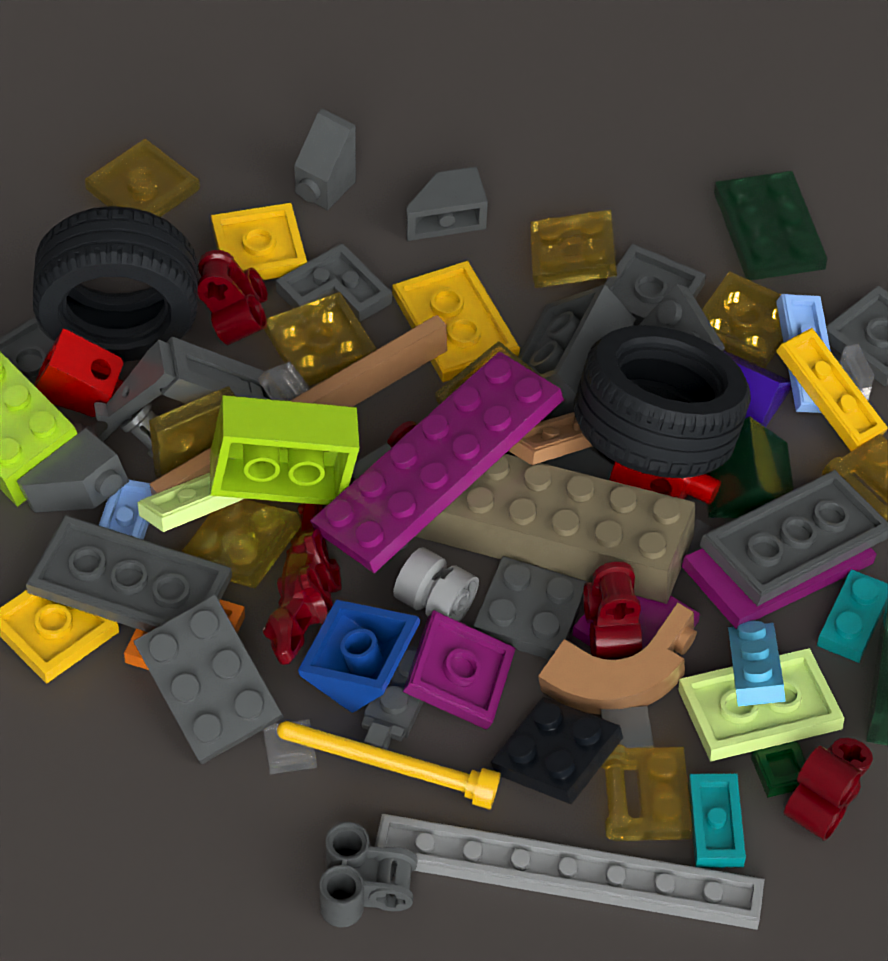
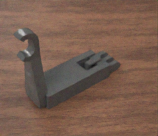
[73,336,298,442]

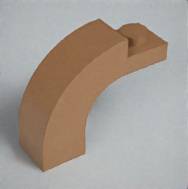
[538,603,697,714]

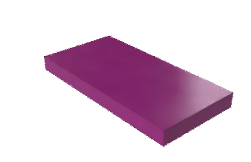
[681,548,877,629]

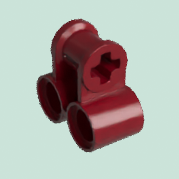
[198,250,268,345]
[583,561,642,660]
[783,737,873,841]

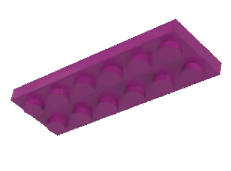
[310,351,564,573]

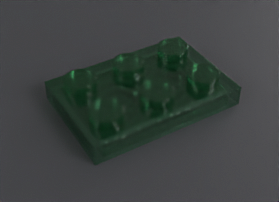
[714,171,828,281]

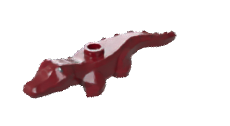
[263,503,342,665]

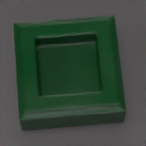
[751,741,806,798]

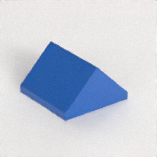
[298,600,420,713]

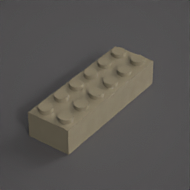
[415,454,695,604]

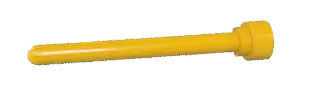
[277,721,501,810]

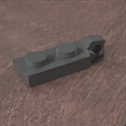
[362,645,424,750]

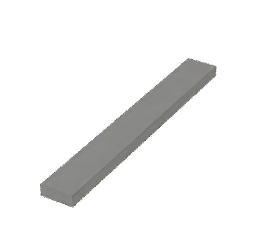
[375,814,765,930]

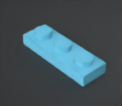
[728,621,786,706]

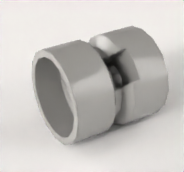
[393,547,479,622]

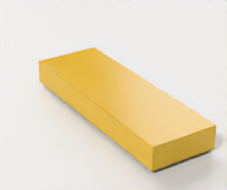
[776,328,888,452]

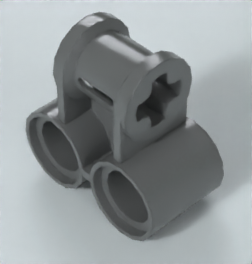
[319,822,418,928]

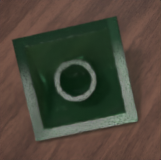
[706,416,794,518]

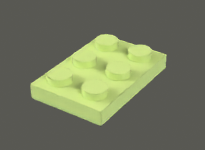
[678,648,844,762]

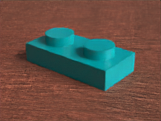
[817,569,888,663]
[688,774,746,868]

